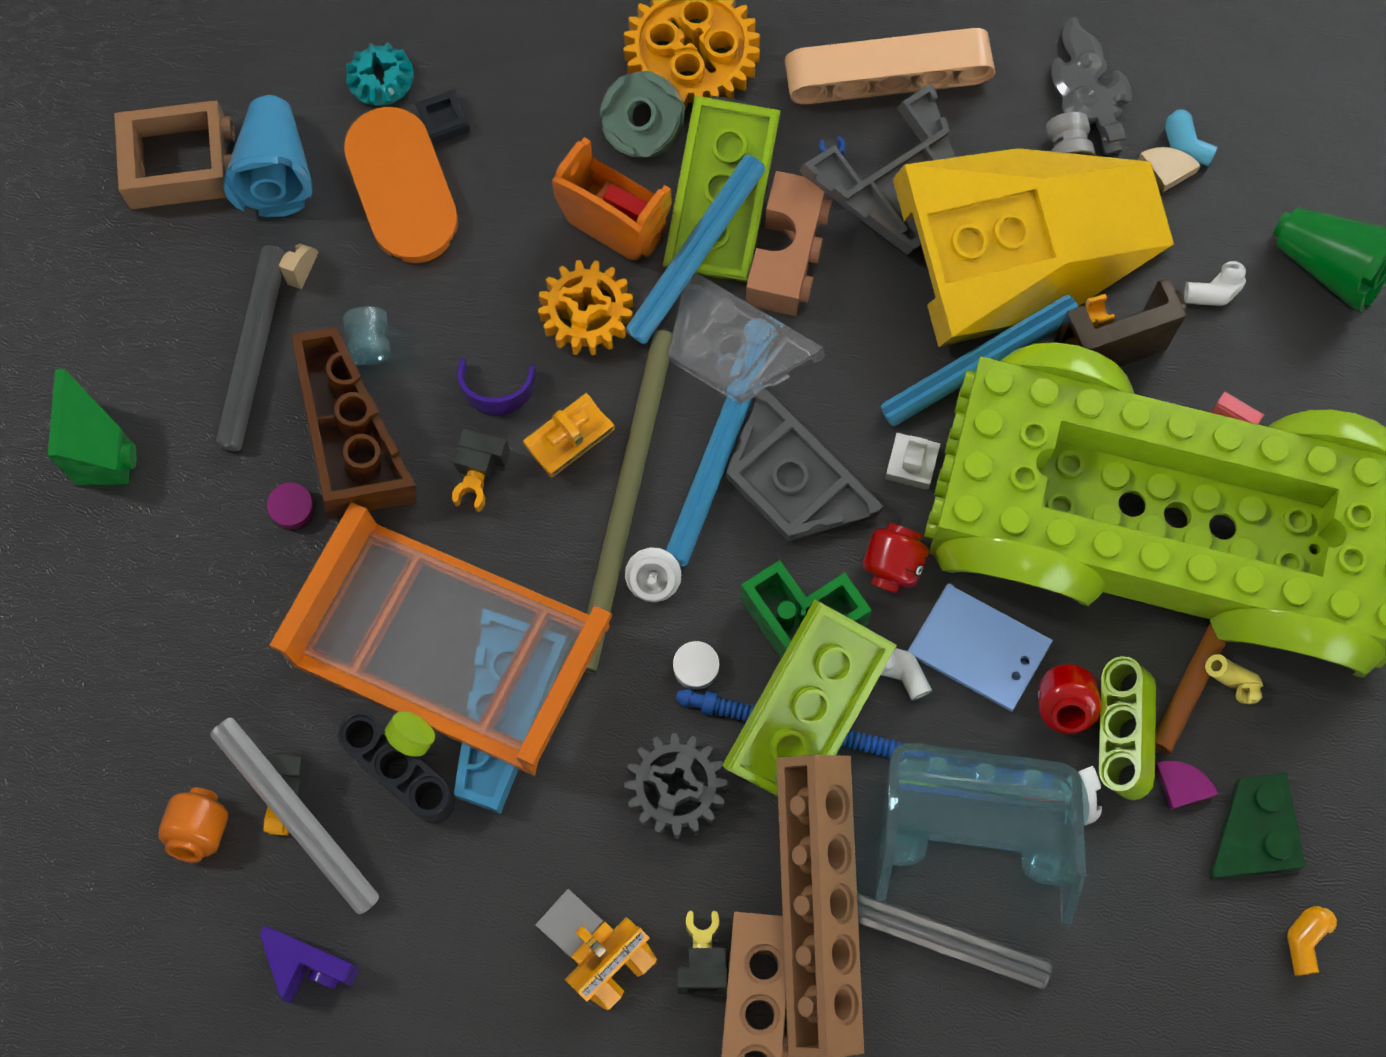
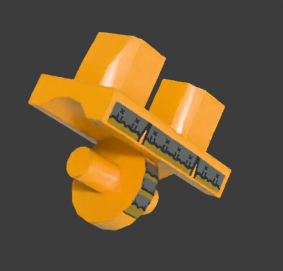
[523,392,615,478]
[564,917,657,1010]

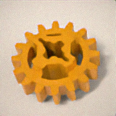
[538,260,634,355]

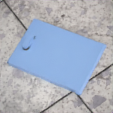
[908,584,1053,712]

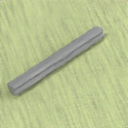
[210,717,379,914]

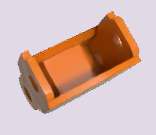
[552,137,672,261]

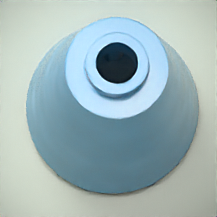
[223,95,313,218]

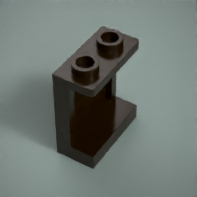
[1054,278,1186,367]

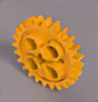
[624,0,760,109]

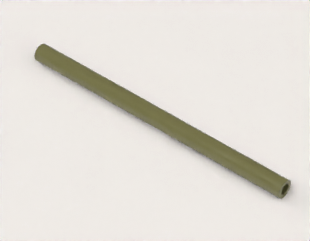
[585,330,675,673]

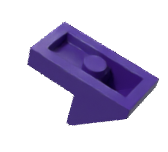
[260,925,360,1003]

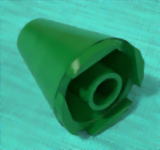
[1273,207,1386,313]

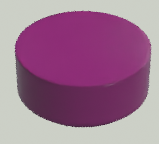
[267,482,315,530]

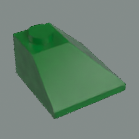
[48,369,137,485]

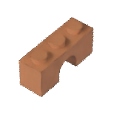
[745,171,832,316]

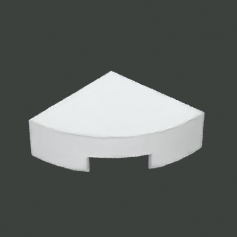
[1060,766,1102,827]

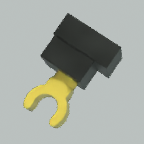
[678,911,727,994]

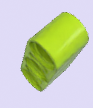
[1099,656,1156,800]

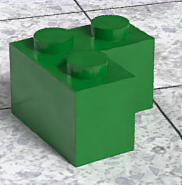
[740,560,872,659]

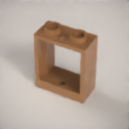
[114,100,235,210]

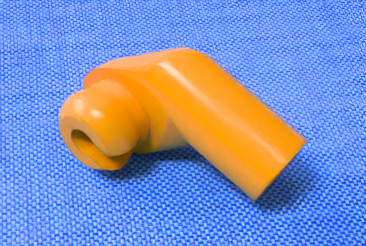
[1287,906,1337,976]

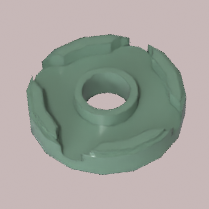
[600,71,685,158]

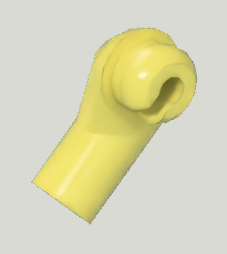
[1205,654,1264,704]

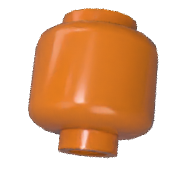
[158,787,228,863]

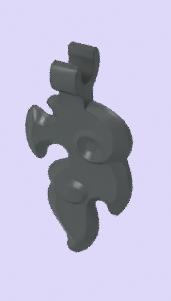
[1051,17,1132,156]

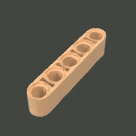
[784,28,995,104]

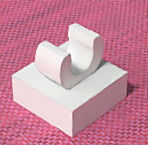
[885,433,940,490]

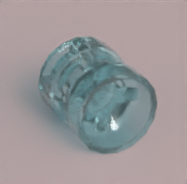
[343,307,391,365]

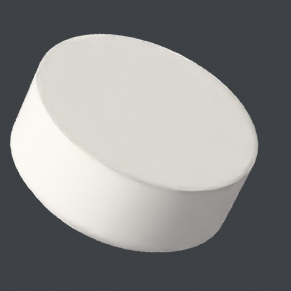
[673,641,719,690]

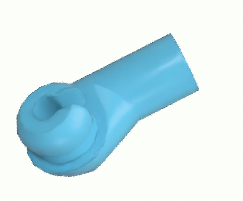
[1165,109,1217,167]

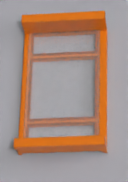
[269,502,612,776]

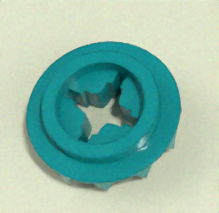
[346,42,414,106]

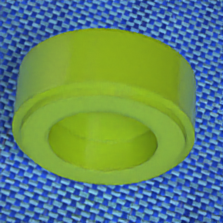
[385,711,435,757]

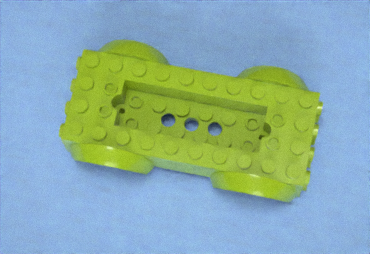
[924,342,1386,678]

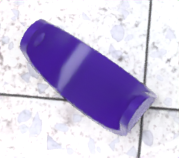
[457,358,536,416]

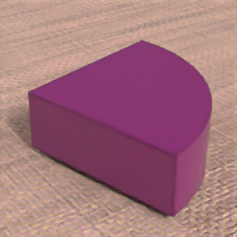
[1155,761,1218,810]

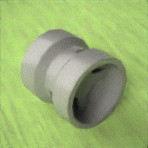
[1046,112,1096,156]

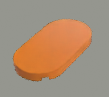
[344,107,458,264]

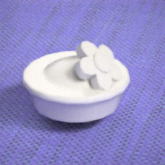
[625,547,681,602]

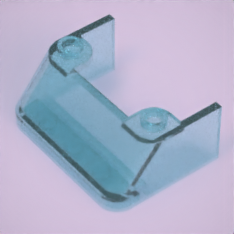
[876,743,1086,926]

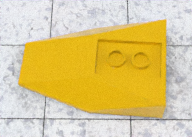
[893,148,1174,347]

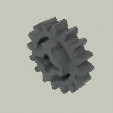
[624,733,727,839]

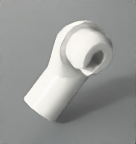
[1184,261,1246,306]
[881,648,932,701]

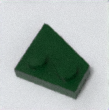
[1209,773,1306,880]

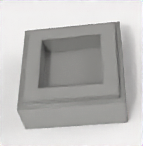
[536,889,604,959]

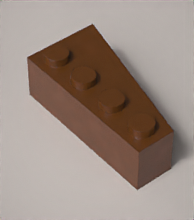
[291,327,416,519]

